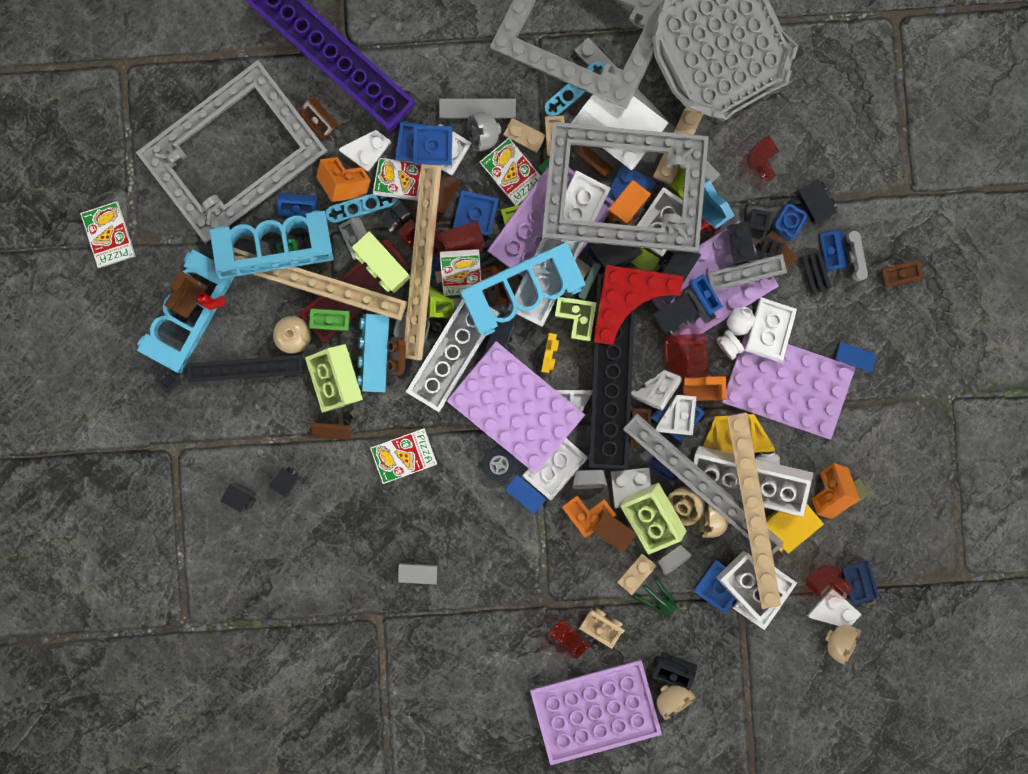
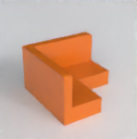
[316,157,370,202]
[607,180,651,225]
[683,376,726,401]
[811,463,860,519]
[561,496,616,538]

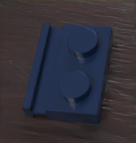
[841,560,880,605]

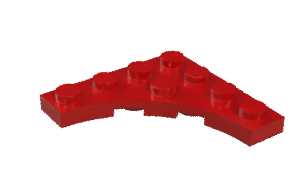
[593,265,683,345]

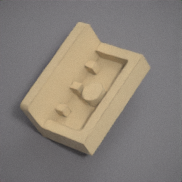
[579,608,625,649]

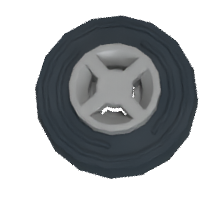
[482,448,516,482]

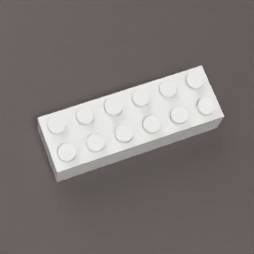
[406,299,499,412]
[694,446,814,516]

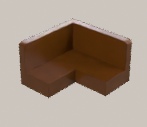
[164,271,208,318]
[592,509,637,553]

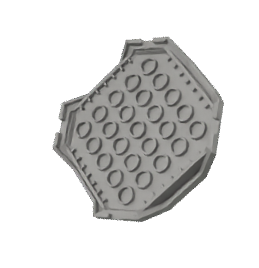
[652,0,798,121]

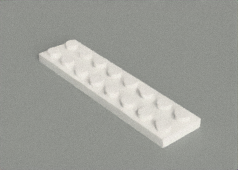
[507,171,611,327]

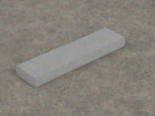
[439,99,516,119]
[707,254,787,291]

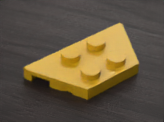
[703,414,775,454]

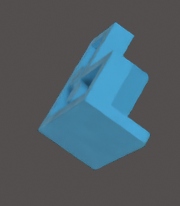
[683,177,735,229]

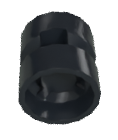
[378,200,414,236]

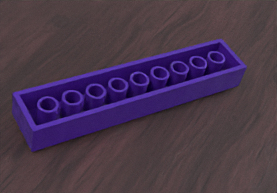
[246,0,416,133]

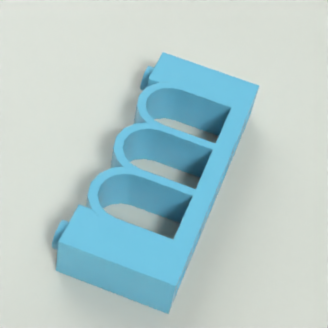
[210,211,333,279]
[459,242,586,336]
[137,249,234,373]

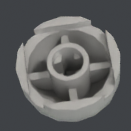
[467,112,501,151]

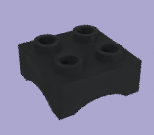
[587,220,643,268]

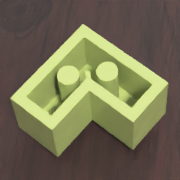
[555,297,596,342]

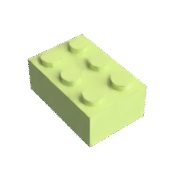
[352,231,410,293]
[305,344,363,413]
[620,482,687,555]

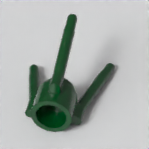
[633,577,678,617]

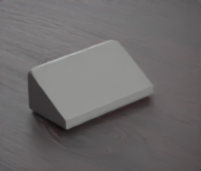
[338,217,367,260]
[398,563,438,585]

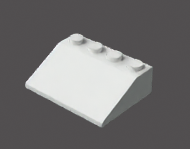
[571,95,668,170]

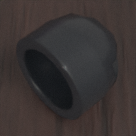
[429,318,444,334]

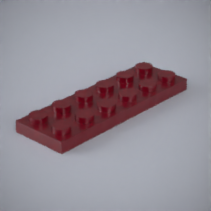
[299,239,411,343]

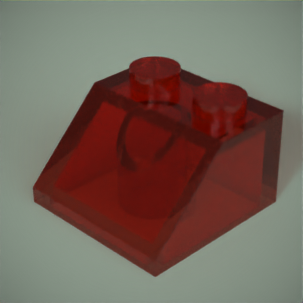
[441,221,486,253]
[666,333,708,378]

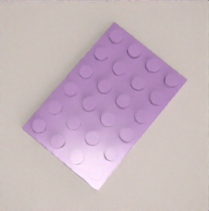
[487,166,614,277]
[652,221,779,346]
[721,331,856,440]
[447,341,585,474]
[530,659,662,765]

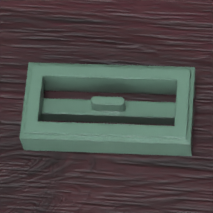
[578,262,601,301]

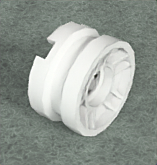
[716,330,745,360]

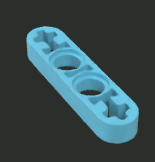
[545,61,605,116]
[326,194,399,224]

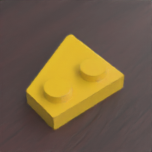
[541,333,559,374]

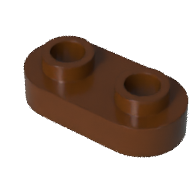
[386,337,406,376]

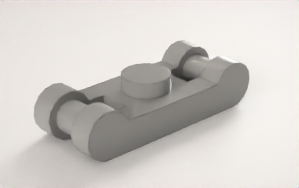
[845,231,868,282]

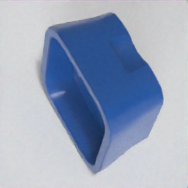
[771,203,807,241]

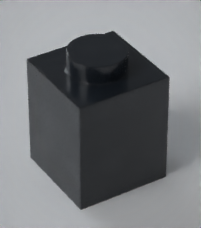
[269,466,300,498]

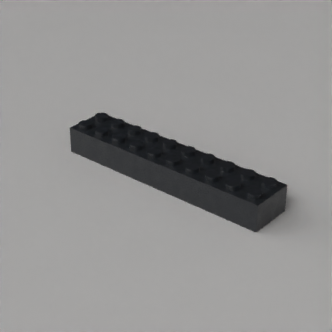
[588,274,635,469]

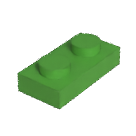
[309,309,350,331]

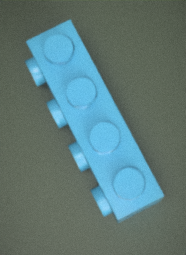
[357,314,389,392]

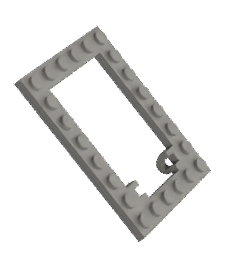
[490,0,662,109]
[136,60,328,244]
[542,122,709,253]

